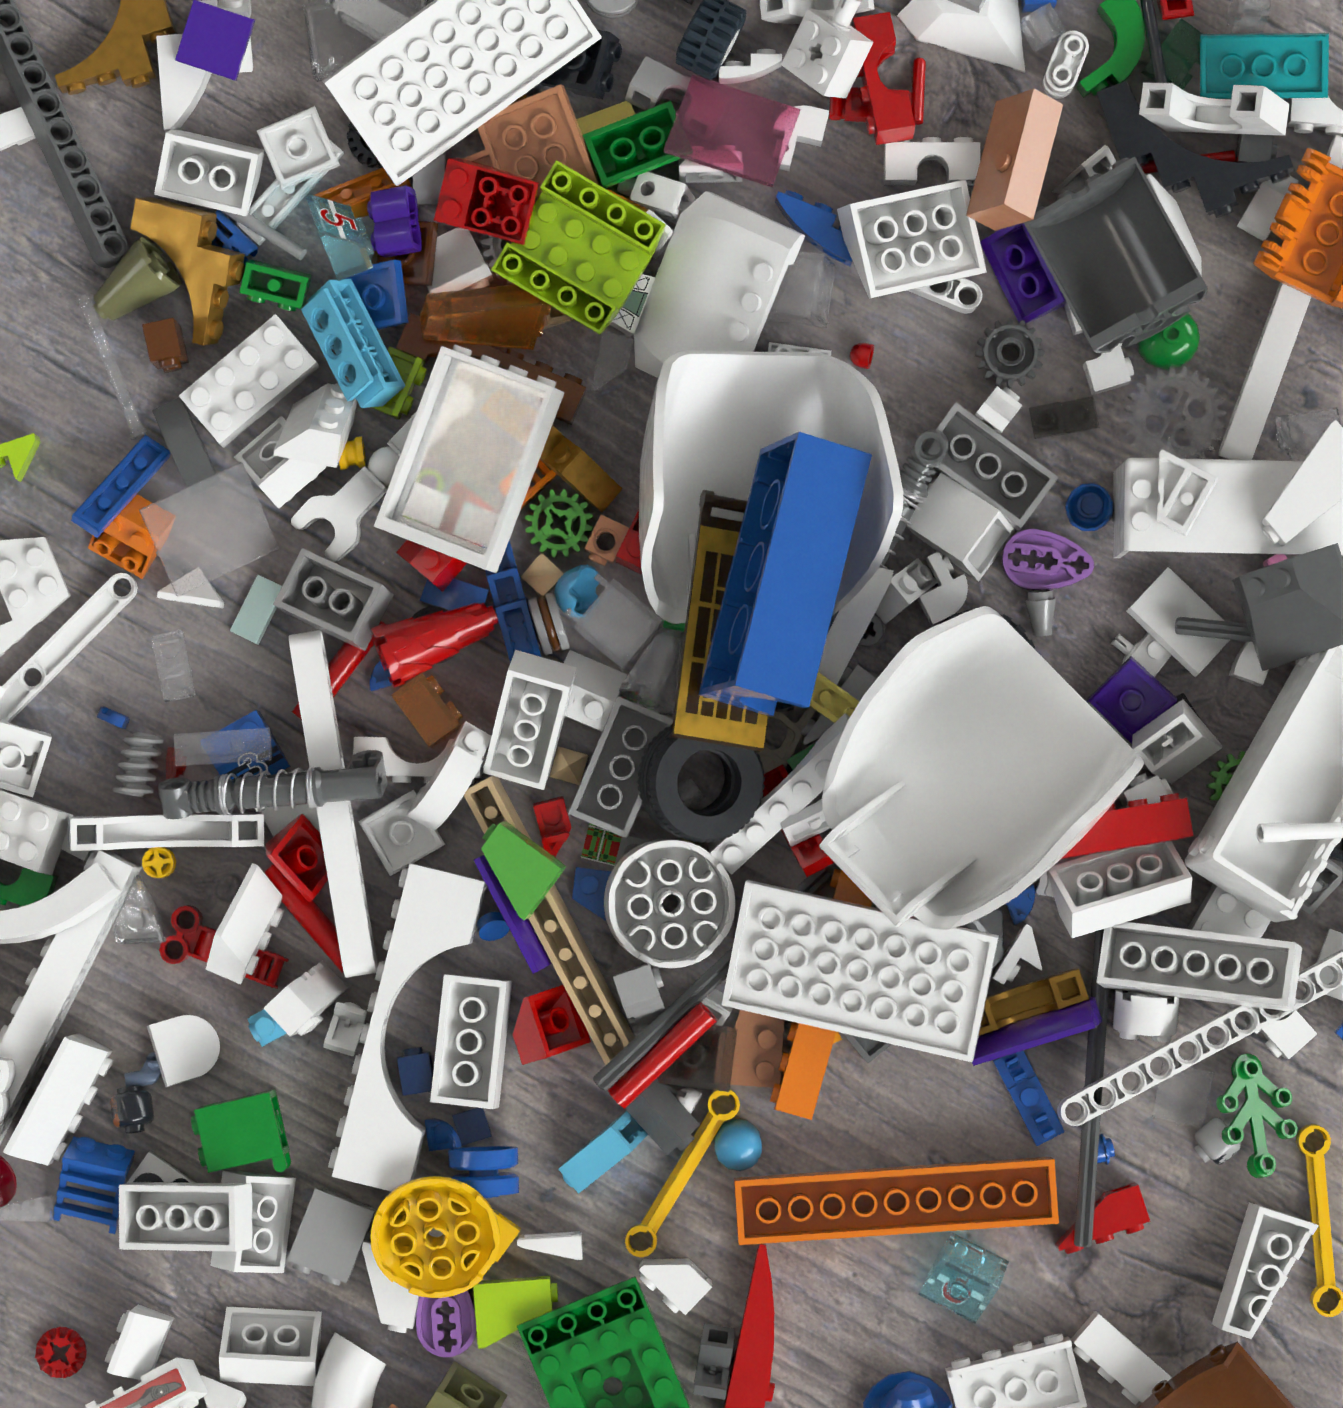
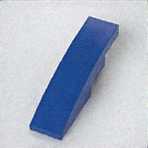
[482,539,542,663]

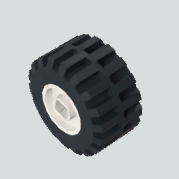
[676,0,746,81]

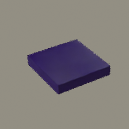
[175,0,255,81]
[1087,656,1177,744]

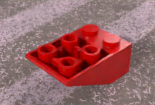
[434,158,539,245]

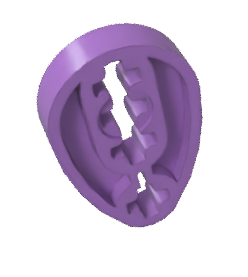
[1001,529,1094,590]
[416,1290,477,1357]

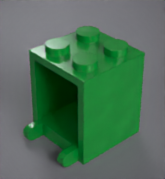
[191,1089,291,1173]

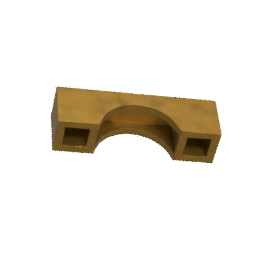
[978,968,1089,1036]

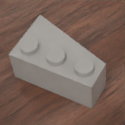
[613,963,666,1034]

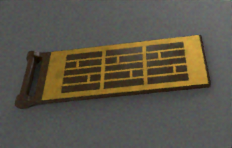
[671,490,768,752]

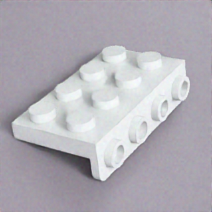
[945,1333,1087,1408]

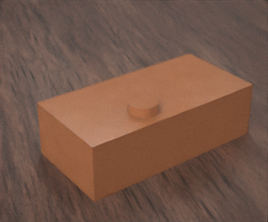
[966,88,1063,231]

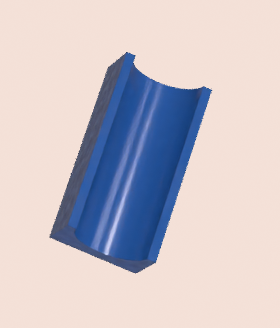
[699,432,872,716]

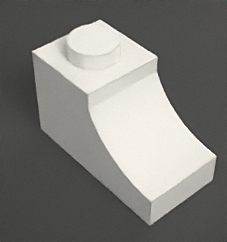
[975,386,1022,434]

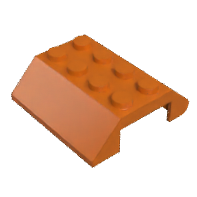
[1253,148,1343,309]

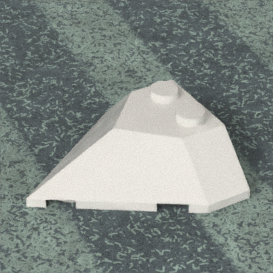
[897,0,1025,73]

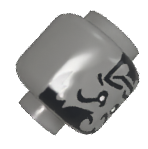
[1194,1117,1241,1165]

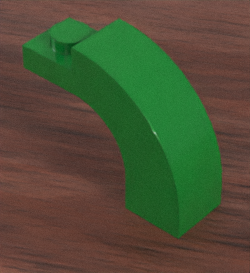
[1076,0,1145,98]

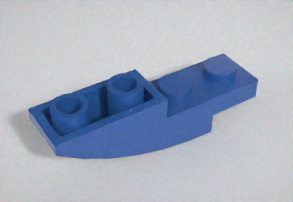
[775,190,853,267]

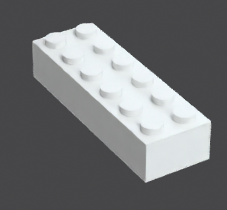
[1096,922,1302,1012]

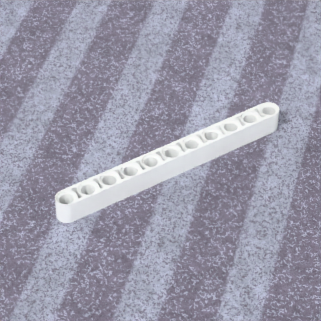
[1218,134,1343,460]
[289,630,378,978]
[1057,949,1343,1126]

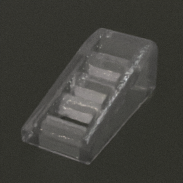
[0,1194,55,1222]

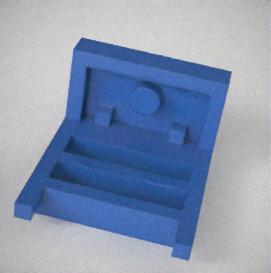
[53,1136,135,1234]

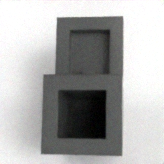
[693,1323,735,1400]

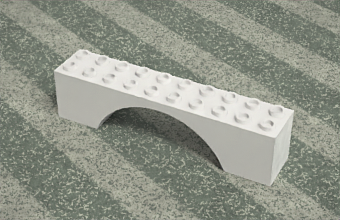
[328,863,487,1192]

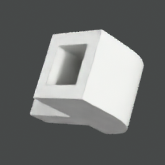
[772,105,829,171]
[917,551,968,627]

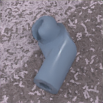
[124,1052,161,1087]

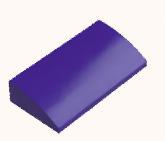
[474,855,552,974]
[972,997,1102,1066]

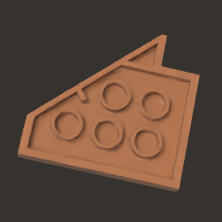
[462,84,602,198]

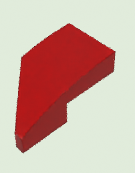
[533,796,571,858]

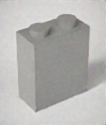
[287,1186,377,1286]

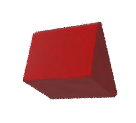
[265,814,328,902]

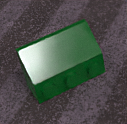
[582,101,693,188]

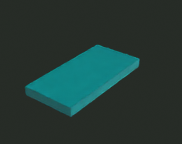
[1200,33,1329,99]

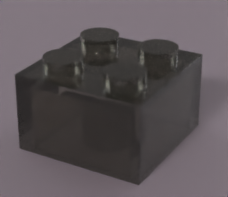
[658,1025,738,1092]

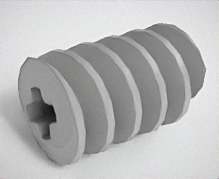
[113,730,164,798]

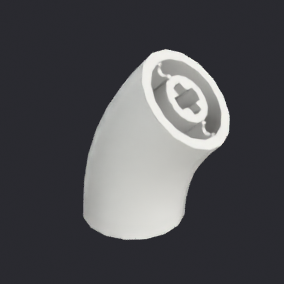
[311,1332,386,1408]

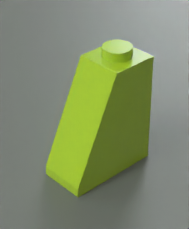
[473,1275,558,1349]

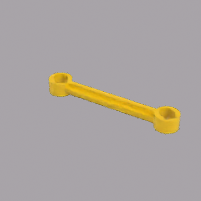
[625,1088,740,1257]
[1296,1124,1343,1317]

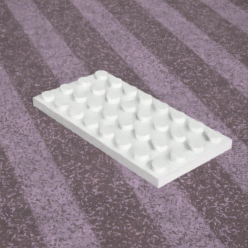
[322,0,602,186]
[722,880,999,1062]

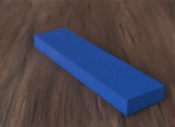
[71,434,171,538]

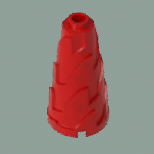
[370,603,498,688]

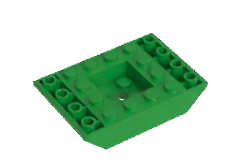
[517,1276,691,1408]

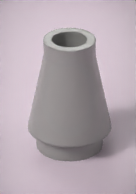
[1025,590,1056,636]

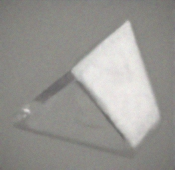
[113,874,166,945]

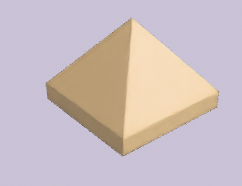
[549,747,588,785]

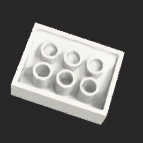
[837,179,987,299]
[3,1033,113,1166]

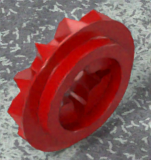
[35,1327,87,1379]

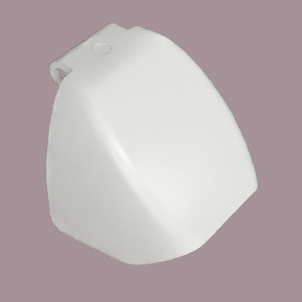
[639,351,903,624]
[819,606,1144,930]

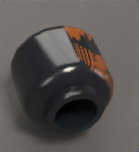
[110,1086,154,1134]

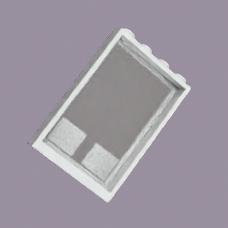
[374,344,565,573]

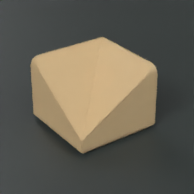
[521,553,564,597]

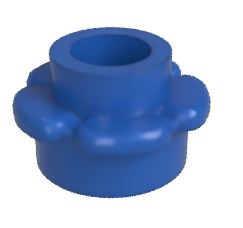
[1097,1134,1115,1165]

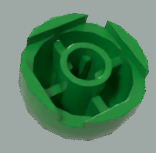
[1136,314,1200,371]

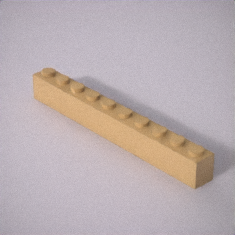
[464,776,640,1065]

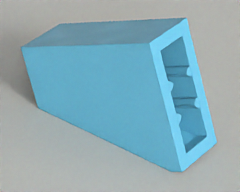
[558,1110,648,1194]

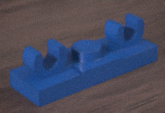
[993,1050,1065,1146]

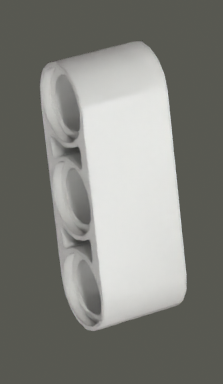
[907,278,982,314]

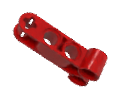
[159,905,289,989]

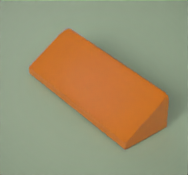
[313,167,412,230]

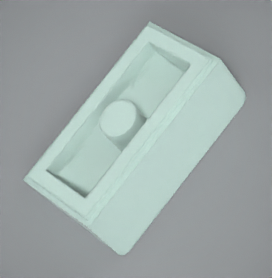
[230,575,282,645]

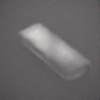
[174,728,273,766]

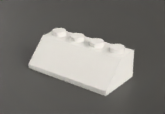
[1047,841,1192,938]
[430,974,512,1109]

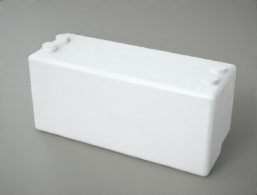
[1112,458,1343,558]
[1185,645,1343,922]

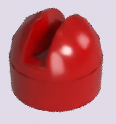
[849,343,874,369]

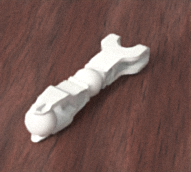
[291,379,475,563]

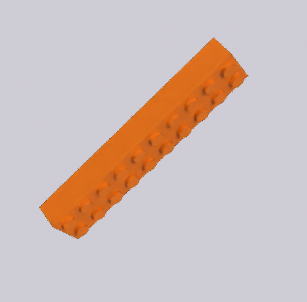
[734,1157,1059,1245]

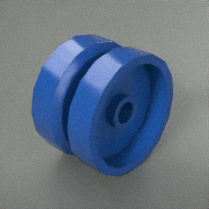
[448,1146,519,1198]

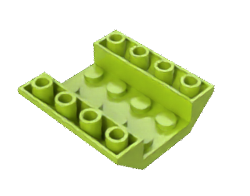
[491,160,666,335]

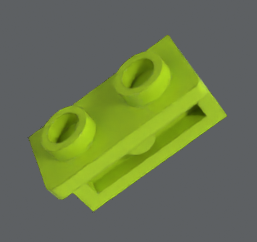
[370,346,427,420]

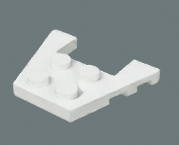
[0,537,71,657]

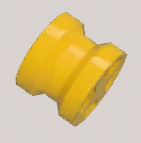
[339,436,366,470]
[142,847,177,878]

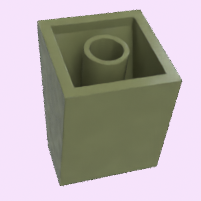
[424,1361,508,1408]

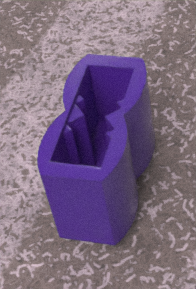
[367,185,422,258]

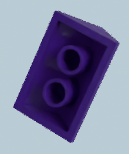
[980,223,1066,324]

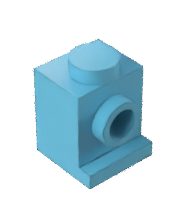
[247,1009,287,1047]

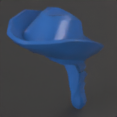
[863,1371,953,1408]

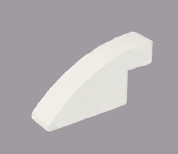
[156,0,219,132]

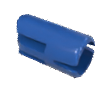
[212,210,259,266]

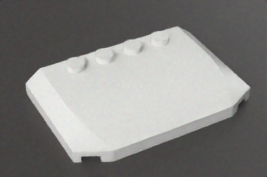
[634,191,805,378]

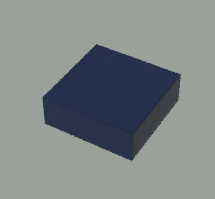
[452,1107,492,1146]

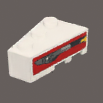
[85,1358,208,1408]

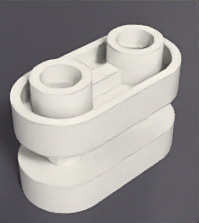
[1042,31,1089,99]

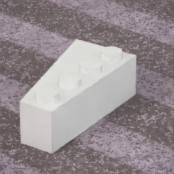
[264,960,348,1037]
[1212,1202,1319,1339]

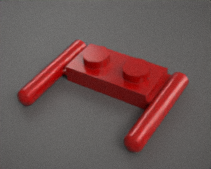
[829,57,926,125]

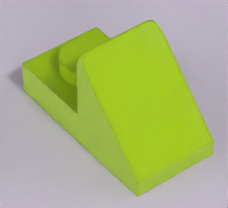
[0,433,41,482]

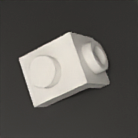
[323,1002,367,1057]

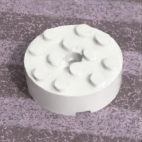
[604,839,735,968]

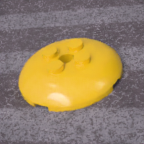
[371,1176,500,1298]

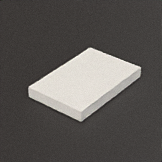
[1126,567,1230,677]

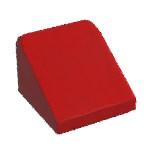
[1157,0,1194,20]

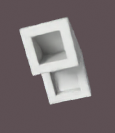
[1237,176,1298,241]

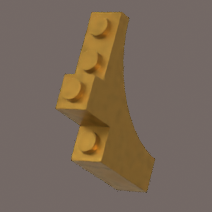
[54,0,176,95]
[131,197,245,346]
[480,386,623,513]

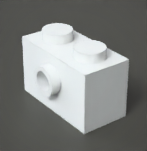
[1118,773,1173,808]

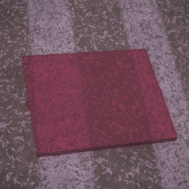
[664,74,801,188]

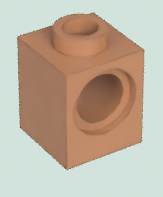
[584,514,629,566]

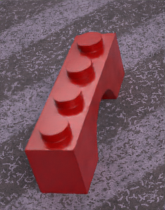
[852,12,915,145]

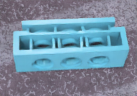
[301,279,405,408]

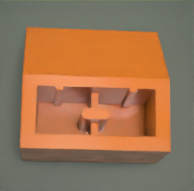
[88,494,175,579]

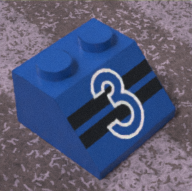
[201,710,291,783]

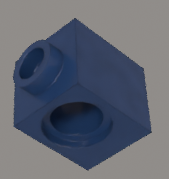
[397,1047,433,1096]

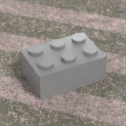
[273,548,394,651]

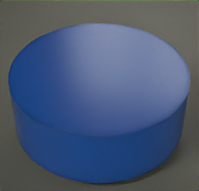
[476,912,510,941]

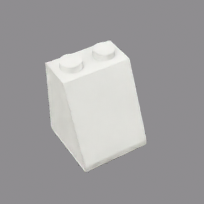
[906,472,1016,582]

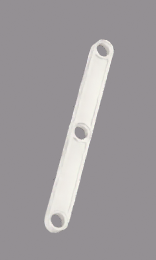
[0,573,138,723]

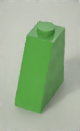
[481,821,567,920]

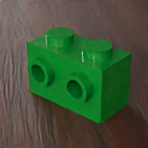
[239,259,312,311]

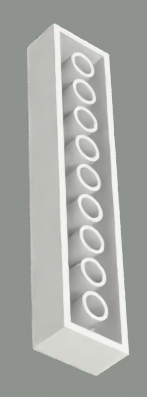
[0,850,142,1145]

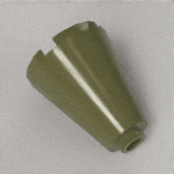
[93,237,182,321]

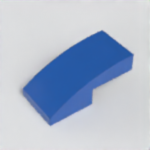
[420,579,489,610]

